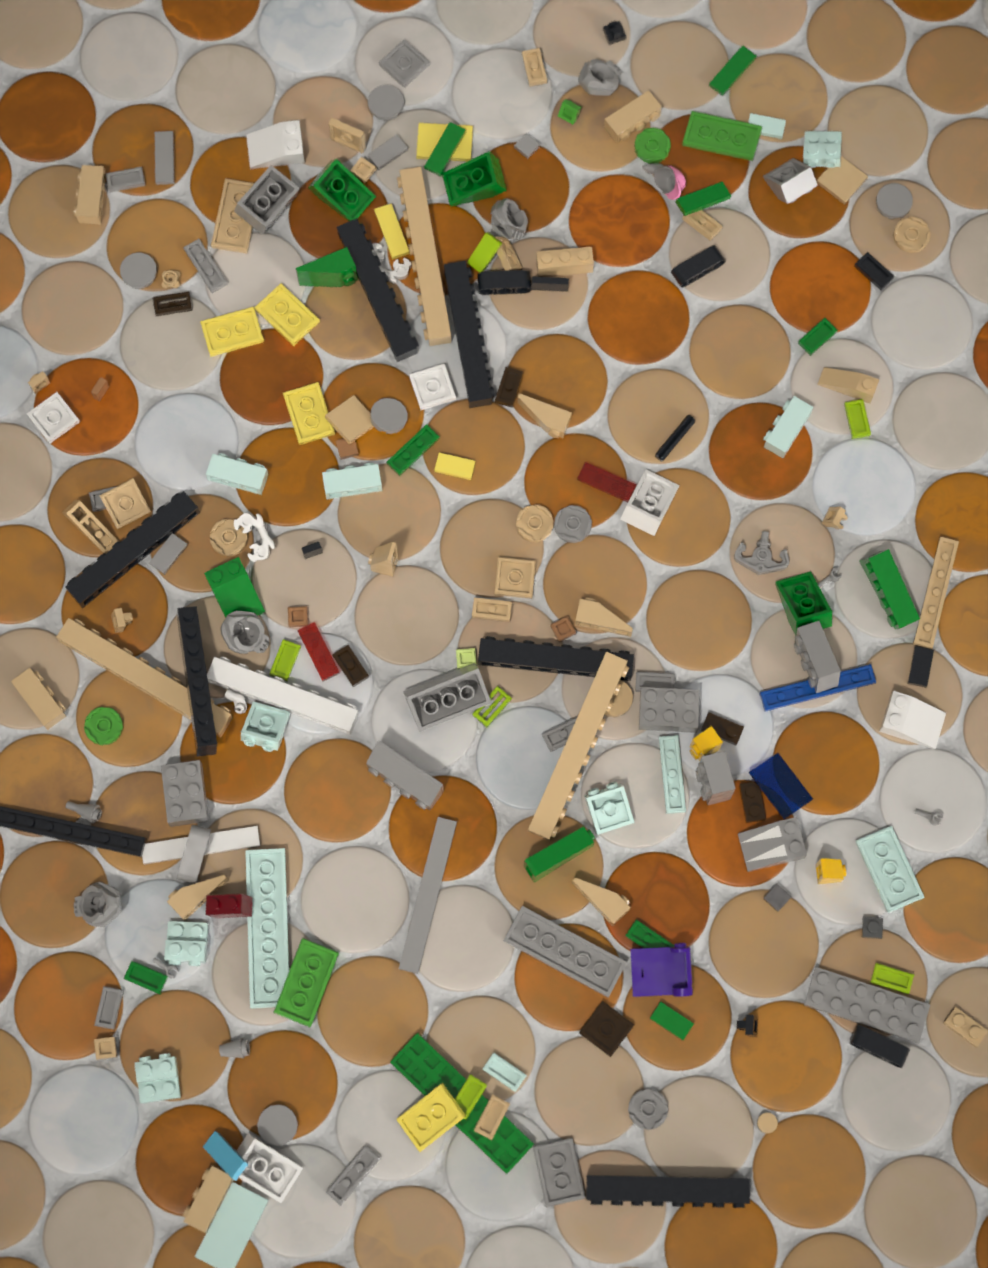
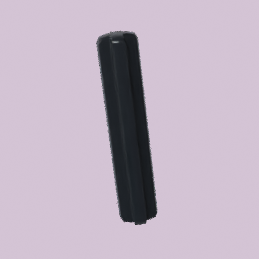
[655,415,695,462]

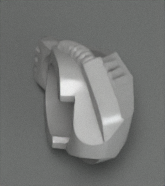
[578,59,622,96]
[490,198,528,242]
[220,611,269,654]
[74,882,121,927]

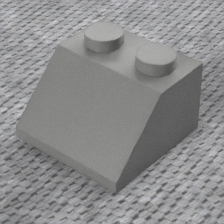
[763,158,818,204]

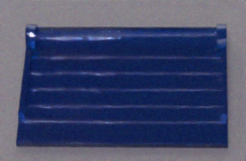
[749,753,813,819]

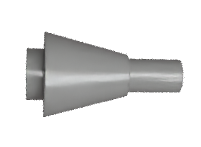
[66,801,102,823]

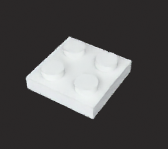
[409,364,456,411]
[27,392,80,444]

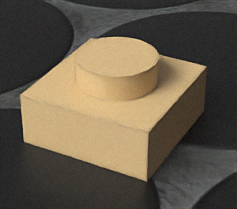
[350,157,376,183]
[28,371,50,394]
[94,1037,117,1060]

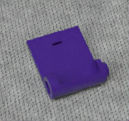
[630,943,693,997]

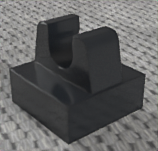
[603,21,626,45]
[737,1014,758,1037]

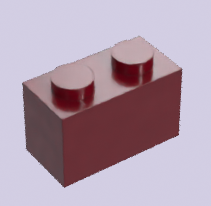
[206,894,253,918]

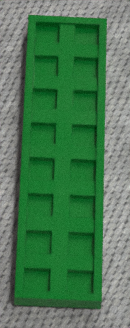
[390,1033,534,1175]

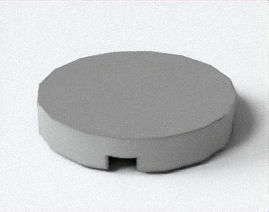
[368,85,404,121]
[876,183,913,219]
[120,253,157,289]
[370,398,408,434]
[554,505,592,543]
[628,1089,668,1130]
[257,1105,298,1146]

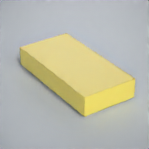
[434,453,476,480]

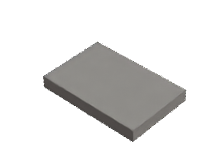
[533,1138,586,1207]

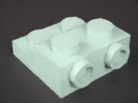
[803,131,842,168]
[241,702,290,752]
[584,782,635,835]
[164,921,208,966]
[134,1053,181,1104]

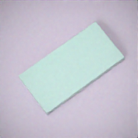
[855,826,925,913]
[195,1182,269,1268]

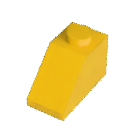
[815,858,846,884]

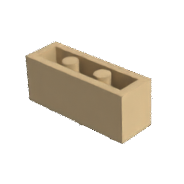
[604,90,662,143]
[74,165,106,225]
[536,247,594,277]
[11,668,66,730]
[183,1166,234,1233]

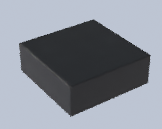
[301,542,323,559]

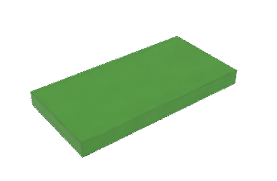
[682,111,762,161]
[273,938,339,1028]

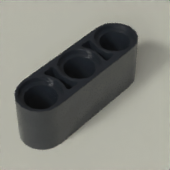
[671,245,726,288]
[477,270,531,295]
[849,1025,910,1068]

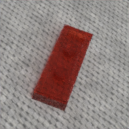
[577,462,636,503]
[297,622,340,682]

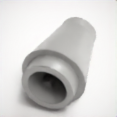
[219,1038,250,1058]

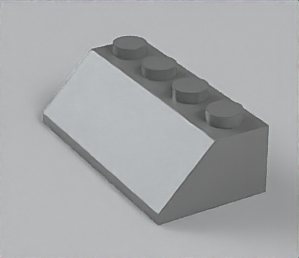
[403,663,491,732]
[366,741,444,810]

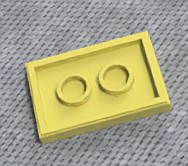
[416,123,473,161]
[254,283,320,346]
[200,307,264,357]
[283,382,335,445]
[396,1083,466,1152]

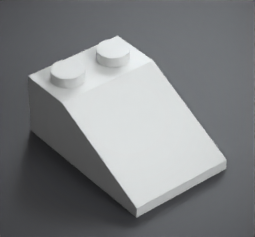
[246,120,305,169]
[620,469,680,536]
[879,691,946,750]
[237,1133,303,1203]

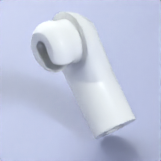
[224,689,247,714]

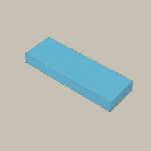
[203,1131,248,1180]

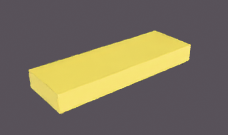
[374,204,410,260]

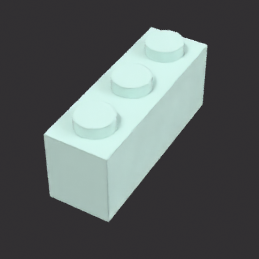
[763,396,813,458]
[206,453,268,495]
[322,463,382,500]

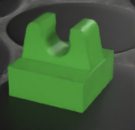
[558,99,581,125]

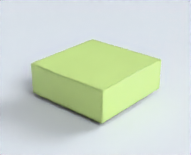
[456,648,476,670]

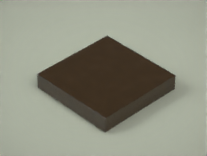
[579,1001,634,1058]

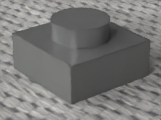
[862,917,883,939]

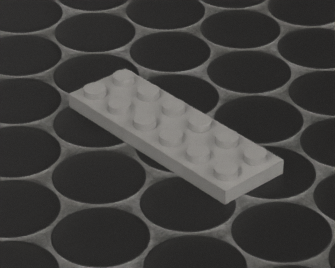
[504,906,627,998]
[804,967,930,1043]

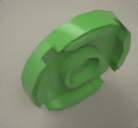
[634,128,671,164]
[84,707,123,746]

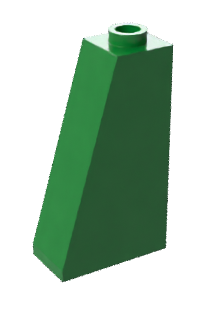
[524,826,595,883]

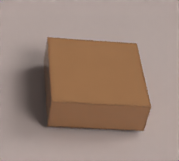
[91,377,109,402]
[336,439,359,460]
[288,606,308,628]
[550,616,576,642]

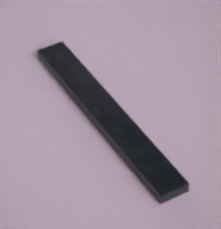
[0,806,146,858]

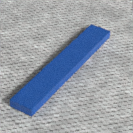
[759,664,876,712]

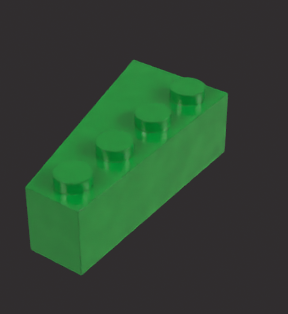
[859,549,920,629]

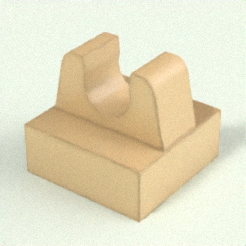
[822,507,848,529]
[111,608,133,633]

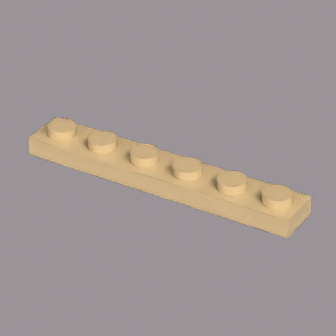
[913,536,959,649]

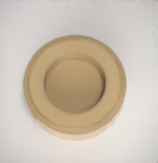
[757,1113,778,1134]

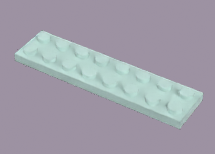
[245,848,289,1009]

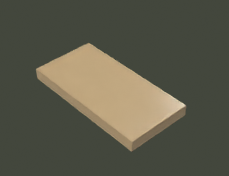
[211,179,255,254]

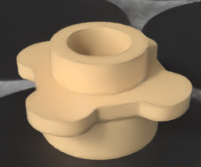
[161,270,180,289]

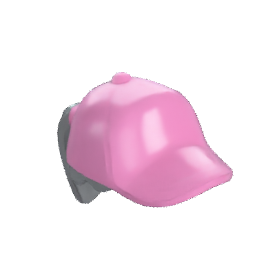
[642,163,686,200]

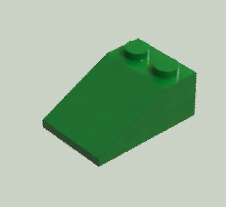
[442,151,507,207]
[307,159,376,221]
[295,247,358,287]
[204,557,265,618]
[775,571,832,636]

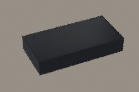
[854,252,894,290]
[531,276,569,292]
[907,646,934,688]

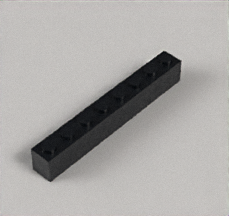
[336,218,419,362]
[444,261,495,408]
[65,491,200,609]
[177,606,217,756]
[478,636,634,681]
[586,1175,750,1208]

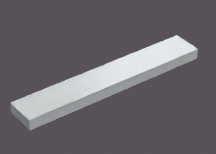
[142,826,260,865]

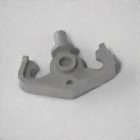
[734,531,789,575]

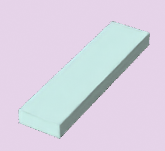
[659,735,686,814]

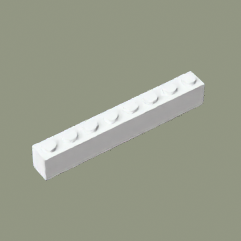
[207,657,359,736]

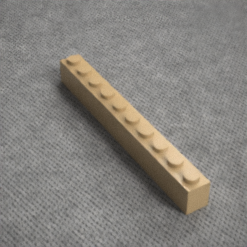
[397,167,451,346]
[56,618,233,738]
[528,652,629,840]

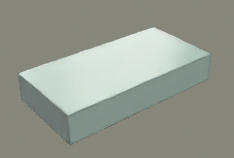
[748,113,786,139]
[482,1053,527,1092]

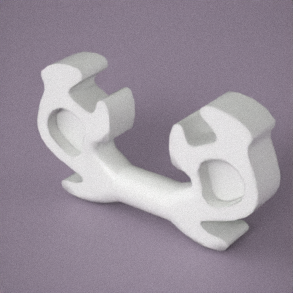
[372,243,411,284]
[234,513,275,562]

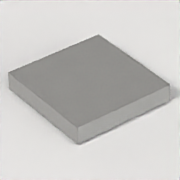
[379,39,430,88]

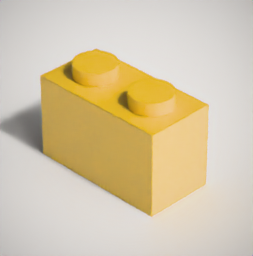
[689,726,723,761]

